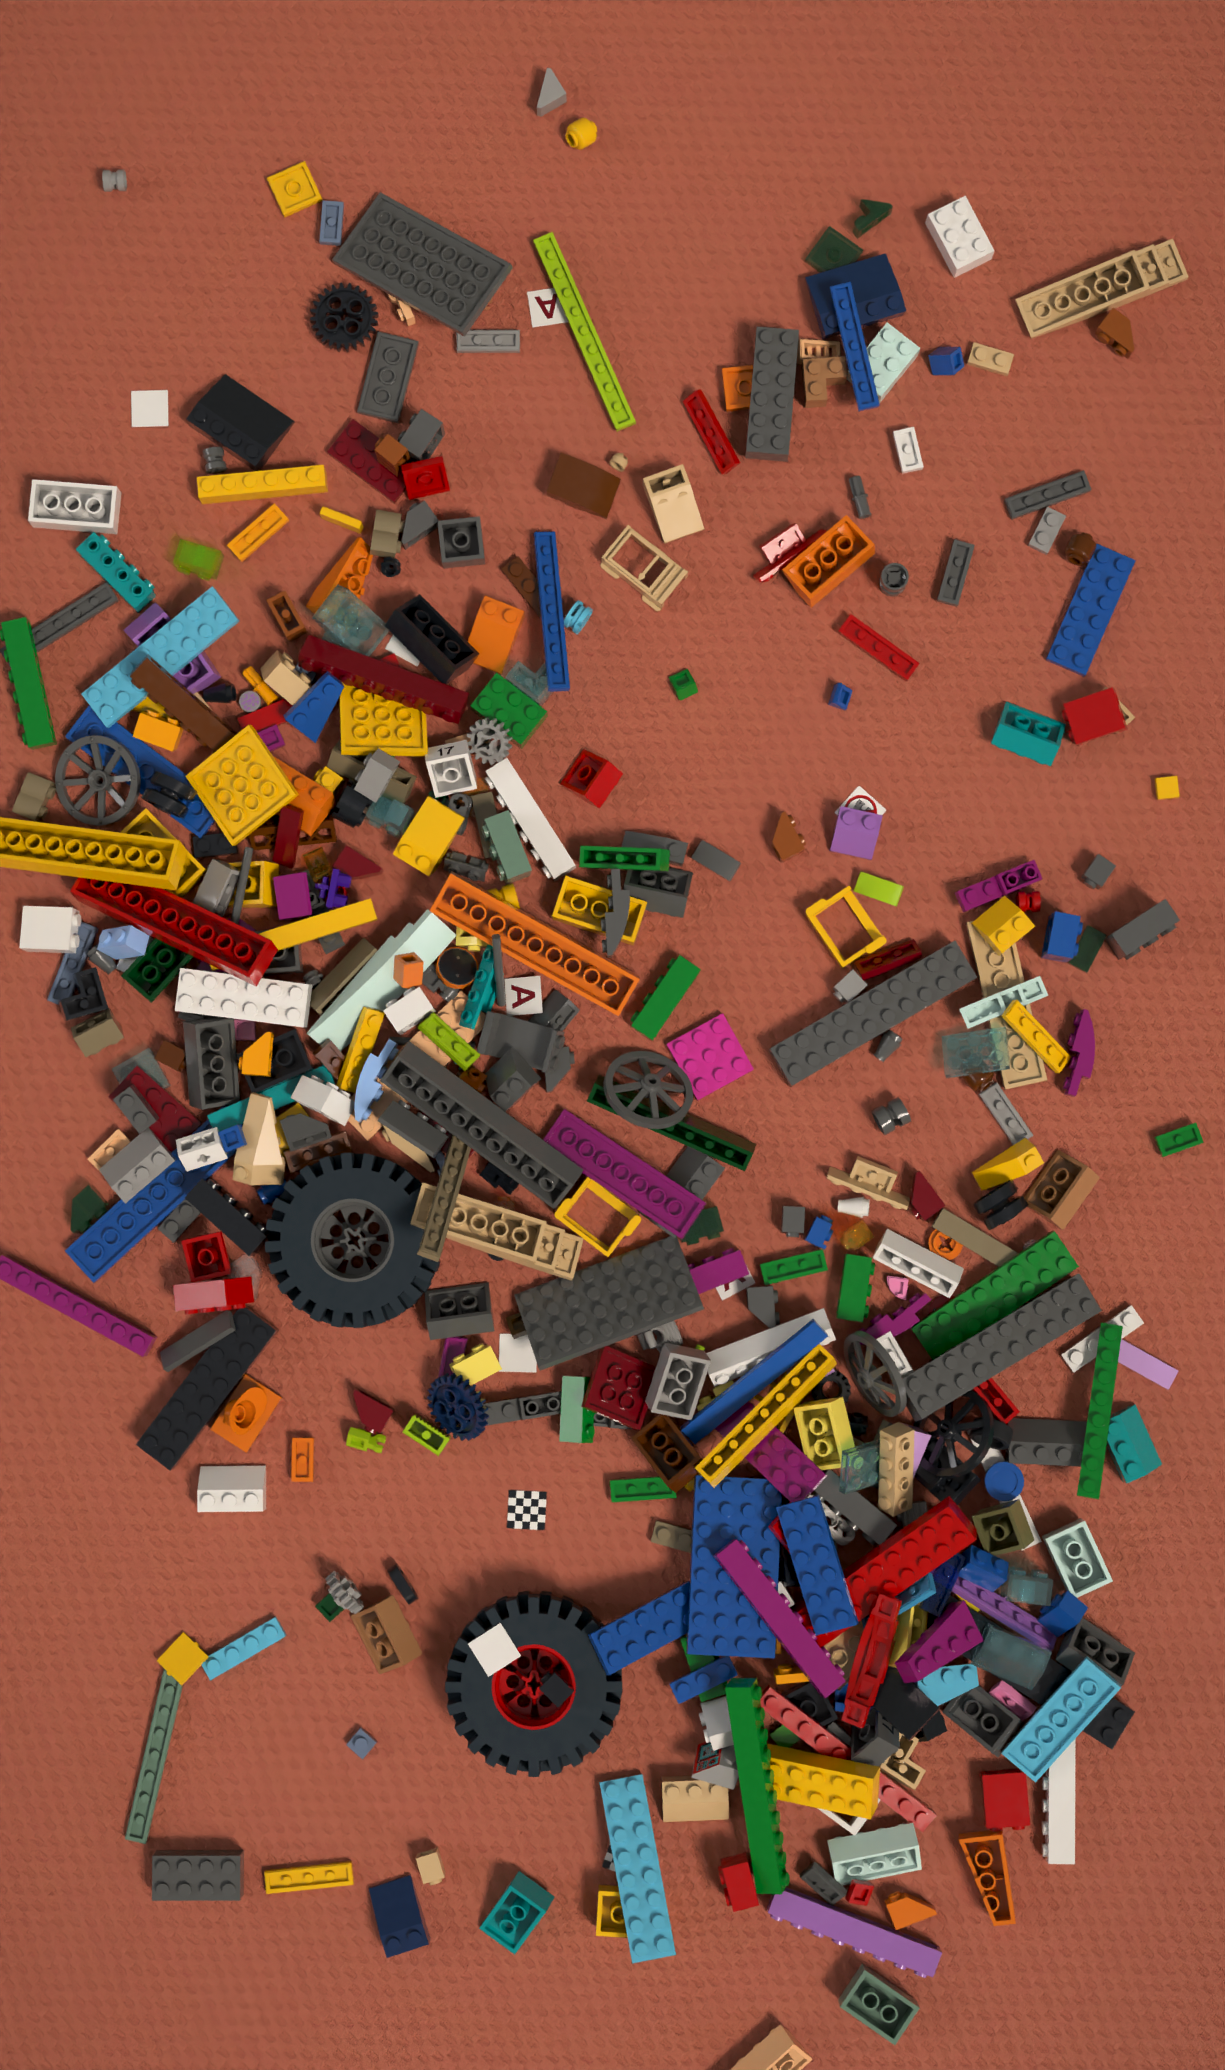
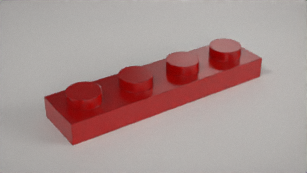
[683,389,740,475]
[838,614,920,682]

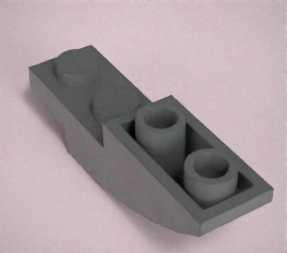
[301,869,345,954]
[601,869,630,958]
[483,1391,562,1426]

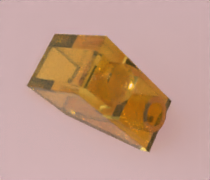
[839,1219,874,1251]

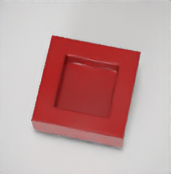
[845,1879,874,1906]

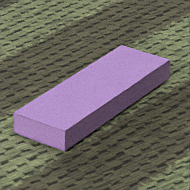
[1118,1339,1179,1390]

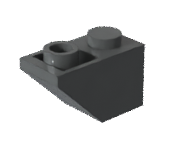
[746,1286,780,1328]

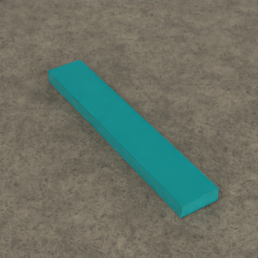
[207,1066,335,1132]

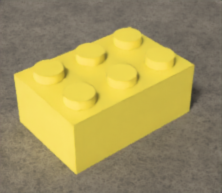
[793,1397,858,1470]

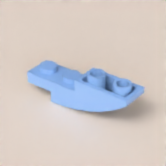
[354,1039,399,1122]

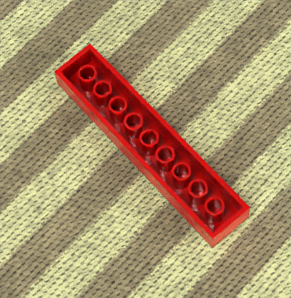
[70,877,278,987]
[790,1496,977,1648]

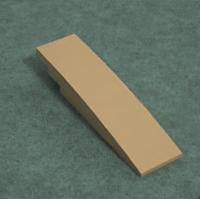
[1015,239,1189,339]
[410,1183,583,1280]

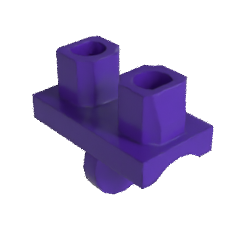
[315,869,352,910]

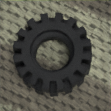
[811,1371,851,1403]

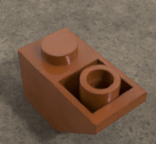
[1095,308,1134,359]
[771,811,806,863]

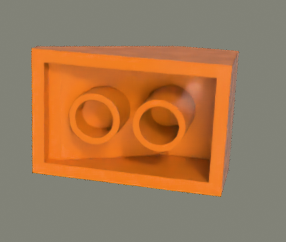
[468,596,525,675]

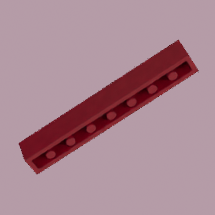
[298,635,469,724]

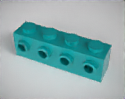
[76,532,156,613]

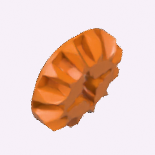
[928,1229,963,1260]

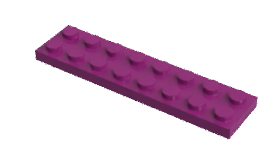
[543,1109,707,1239]

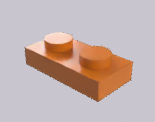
[291,1437,314,1482]

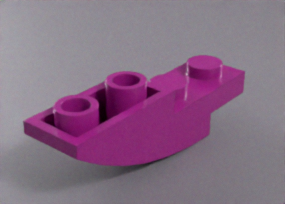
[955,860,1043,912]
[1063,1009,1095,1097]
[858,1292,931,1345]

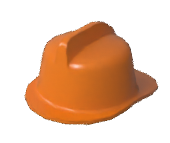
[223,1387,267,1435]

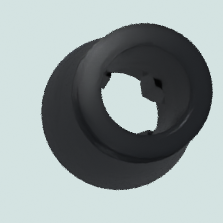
[203,682,236,703]

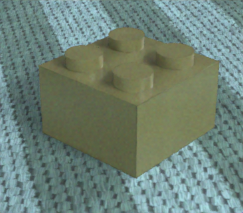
[972,1499,1034,1556]

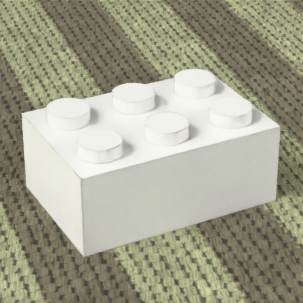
[925,196,994,278]

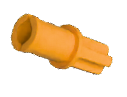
[242,666,278,705]

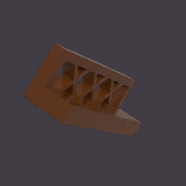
[249,809,337,851]

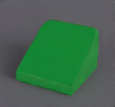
[668,669,698,700]

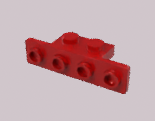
[753,523,827,582]

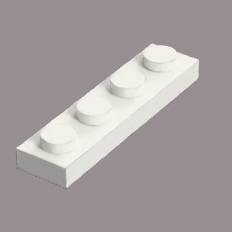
[1060,1305,1144,1373]

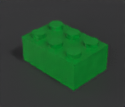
[470,673,548,749]

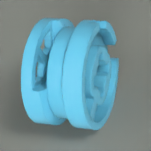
[564,600,593,634]

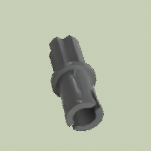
[849,476,872,519]

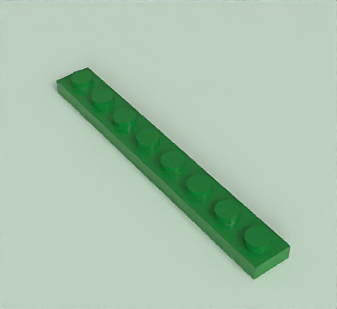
[1077,1323,1123,1500]

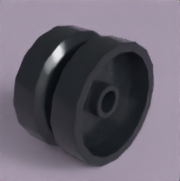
[141,771,197,819]
[972,1179,1029,1230]

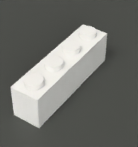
[873,1229,964,1298]

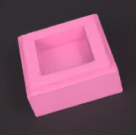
[234,1019,256,1041]

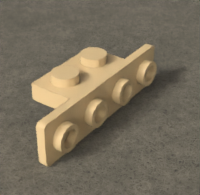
[827,1156,910,1210]

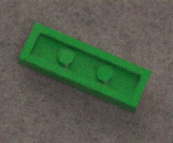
[760,1249,828,1285]
[610,1476,677,1502]

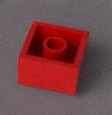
[718,1852,759,1912]

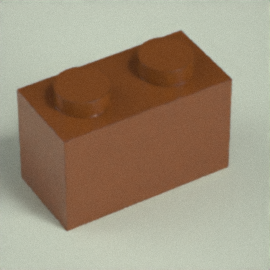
[375,434,411,477]
[266,590,308,642]

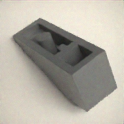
[622,830,688,867]

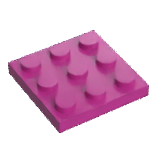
[666,1013,754,1101]

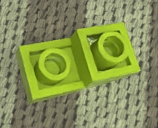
[854,871,904,906]

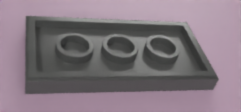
[357,331,419,423]

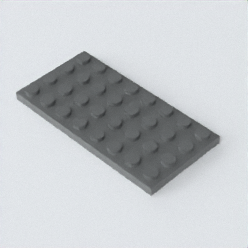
[332,192,513,337]
[514,1236,704,1371]

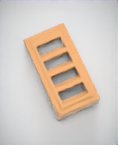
[796,339,840,364]

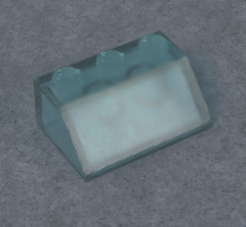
[970,1623,1052,1690]

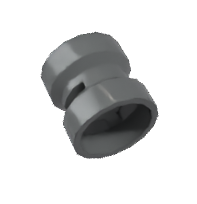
[202,447,227,474]

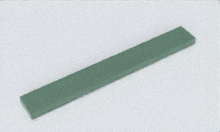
[125,1669,183,1844]

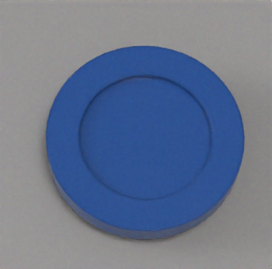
[984,1461,1024,1501]

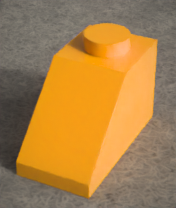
[239,1032,274,1077]

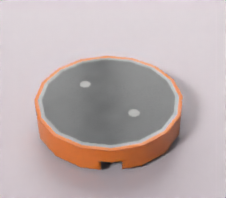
[435,947,478,989]

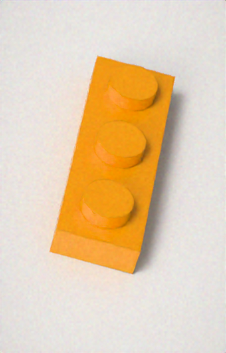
[227,503,289,562]

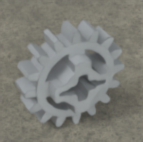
[467,717,513,765]
[325,1571,364,1614]

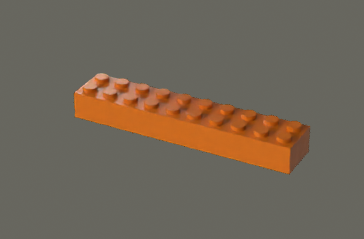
[430,871,640,1016]

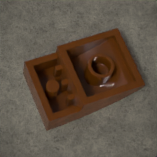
[547,453,621,519]

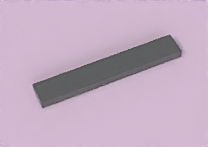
[0,582,119,668]

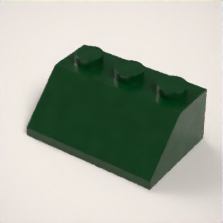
[121,938,193,1003]

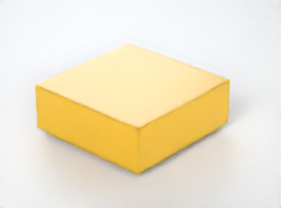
[1155,776,1180,800]

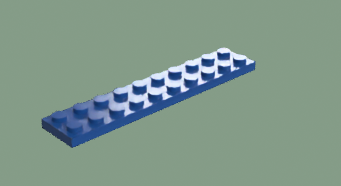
[65,1105,236,1283]

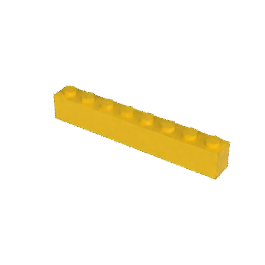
[695,1344,837,1488]

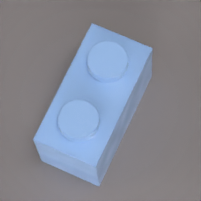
[97,925,149,960]

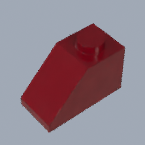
[332,845,384,881]
[910,1171,946,1221]
[353,1389,395,1435]

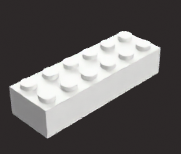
[175,968,313,1027]

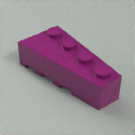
[895,1600,984,1683]

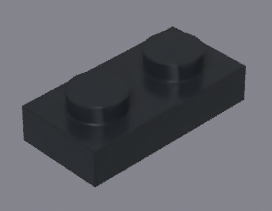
[193,833,238,859]

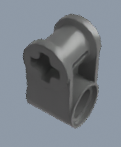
[448,793,473,836]

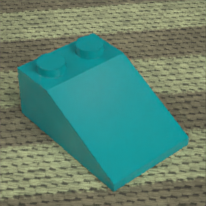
[479,1871,554,1955]

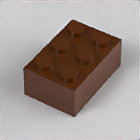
[631,1414,704,1493]

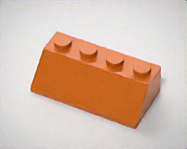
[782,515,875,608]
[273,756,336,836]

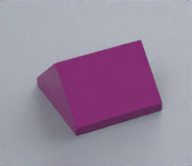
[273,872,312,921]

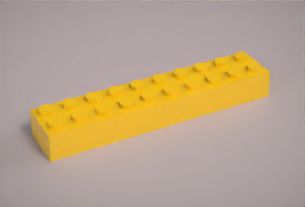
[0,817,187,890]

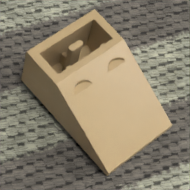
[643,464,704,544]

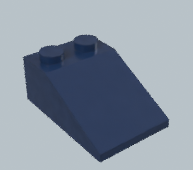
[369,1874,430,1958]

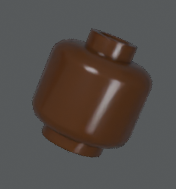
[1065,532,1096,566]
[962,1060,994,1092]

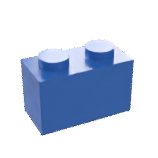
[956,1545,1009,1592]
[1037,1591,1088,1637]

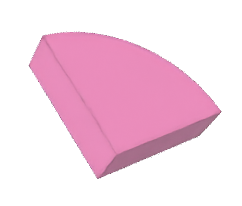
[886,1276,908,1300]

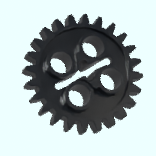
[310,283,379,352]

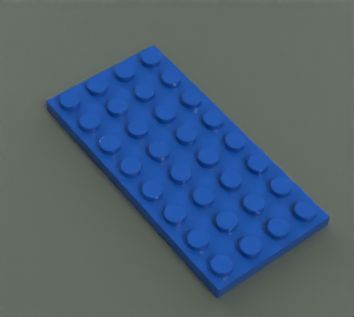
[686,1475,782,1658]

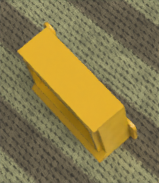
[806,886,887,969]
[555,1177,641,1257]

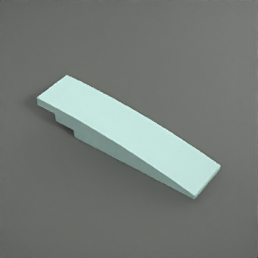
[307,909,456,1051]

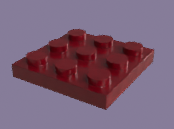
[581,1346,656,1430]

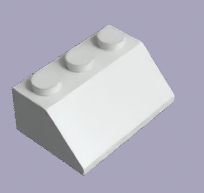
[197,1465,266,1512]

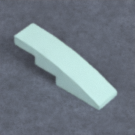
[959,976,1049,1029]

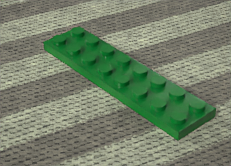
[911,1230,1079,1360]

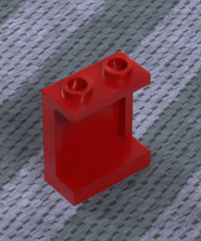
[1062,687,1128,746]
[979,1768,1030,1832]

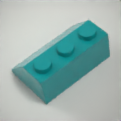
[991,701,1066,766]
[1106,1404,1162,1483]

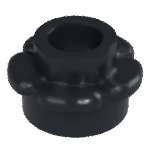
[381,557,401,577]

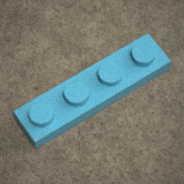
[202,1616,287,1680]

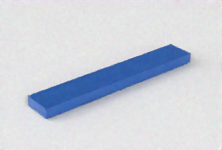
[830,282,880,412]

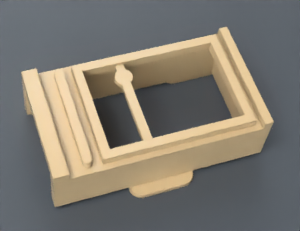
[601,525,688,611]

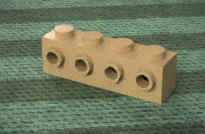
[878,1422,915,1516]

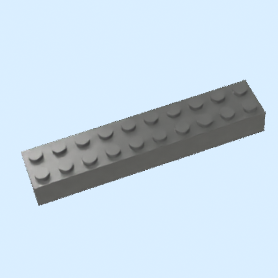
[768,941,977,1087]
[380,1041,583,1209]
[902,1273,1102,1422]

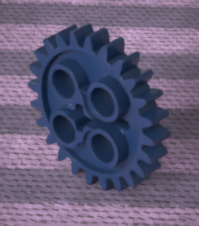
[427,1373,489,1441]

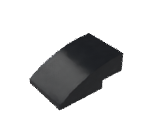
[914,1431,981,1505]

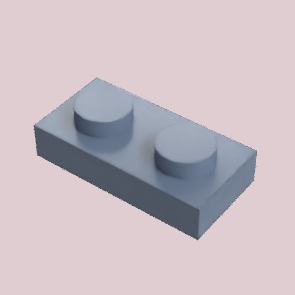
[319,201,344,246]

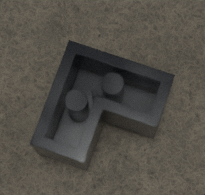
[58,967,108,1021]

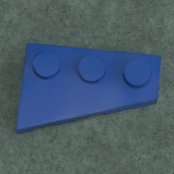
[283,671,344,743]

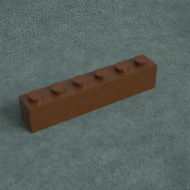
[130,654,238,753]

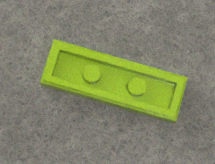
[418,1012,480,1071]

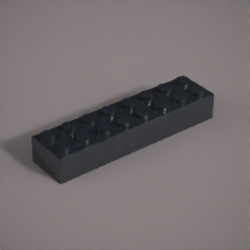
[136,1305,279,1471]

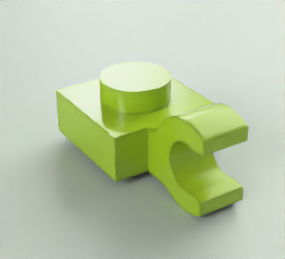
[346,1427,386,1453]

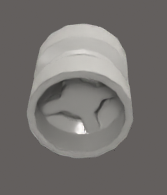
[102,169,127,192]

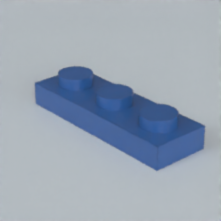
[669,1656,738,1704]

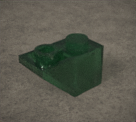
[70,1185,109,1234]
[681,1206,724,1246]

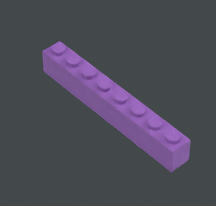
[767,1887,942,1978]

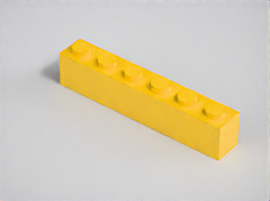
[197,465,328,504]

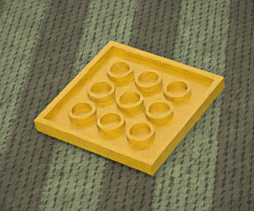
[339,682,428,756]
[186,725,299,846]

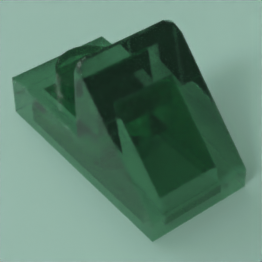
[853,199,893,239]

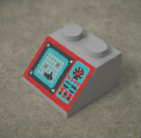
[691,1742,739,1790]

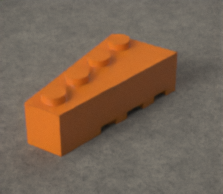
[958,1830,1016,1926]

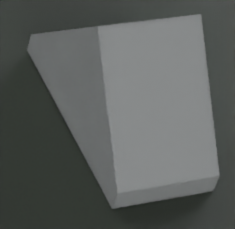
[537,68,567,117]

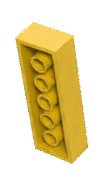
[767,1744,880,1819]

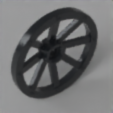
[913,1390,994,1478]

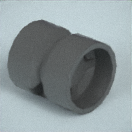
[878,563,909,597]
[871,1097,911,1136]

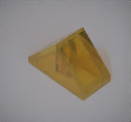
[303,847,333,884]

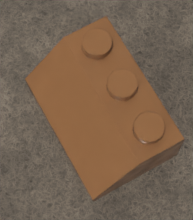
[1024,1150,1100,1230]
[351,1595,423,1675]

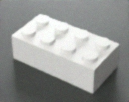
[28,479,121,534]

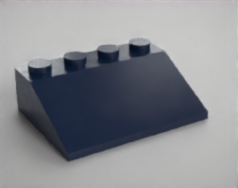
[805,253,906,339]

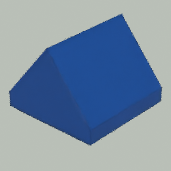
[828,683,853,710]

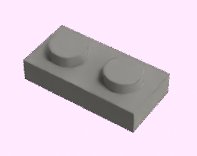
[1028,507,1066,555]

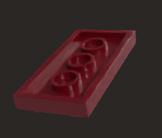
[327,419,411,504]
[108,1065,202,1153]

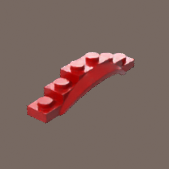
[841,1593,902,1728]

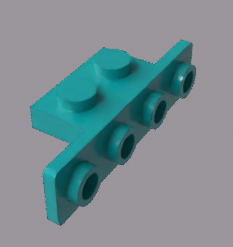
[459,945,504,1029]

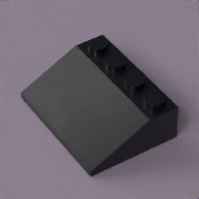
[186,374,295,471]

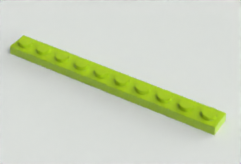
[533,232,636,432]

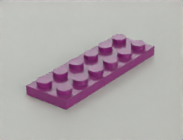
[715,1401,827,1502]

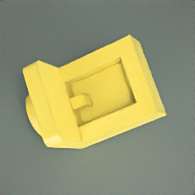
[455,927,489,952]

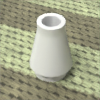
[838,1197,869,1218]

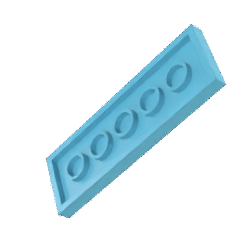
[1001,1656,1121,1783]

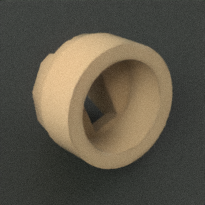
[609,453,628,472]

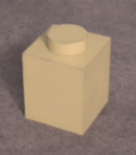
[416,1847,446,1885]

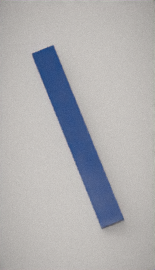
[533,531,570,692]
[680,1319,828,1444]

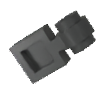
[422,964,459,1003]

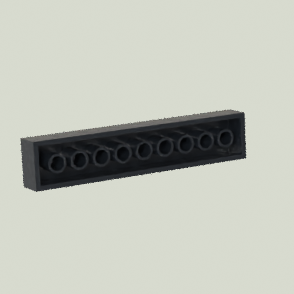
[927,1591,1135,1749]

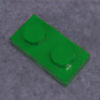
[1154,1123,1204,1157]

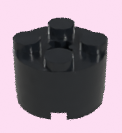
[331,778,373,828]

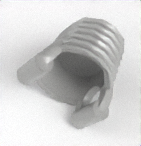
[637,1321,683,1354]

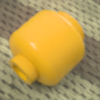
[565,118,597,150]

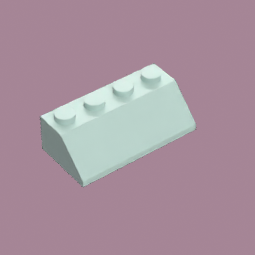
[827,1823,922,1886]

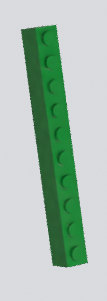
[725,1678,790,1894]

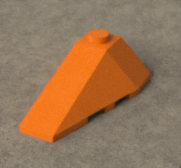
[306,537,373,632]

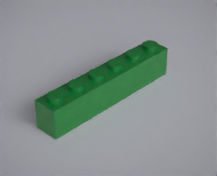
[0,617,57,750]

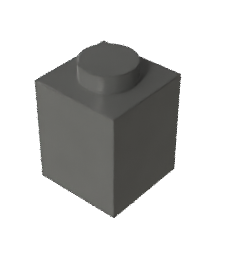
[1081,854,1116,889]
[781,1206,805,1237]

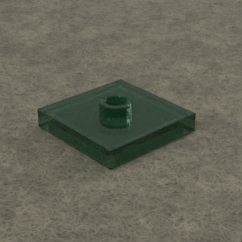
[805,226,864,273]

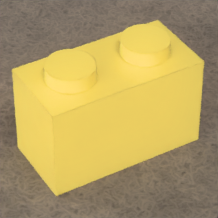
[449,1343,502,1386]

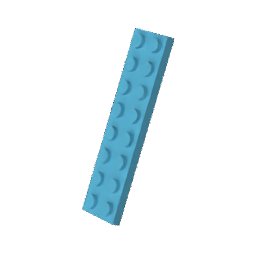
[82,586,240,728]
[599,1774,676,1964]

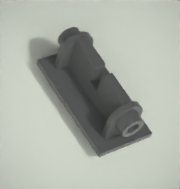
[443,851,489,882]

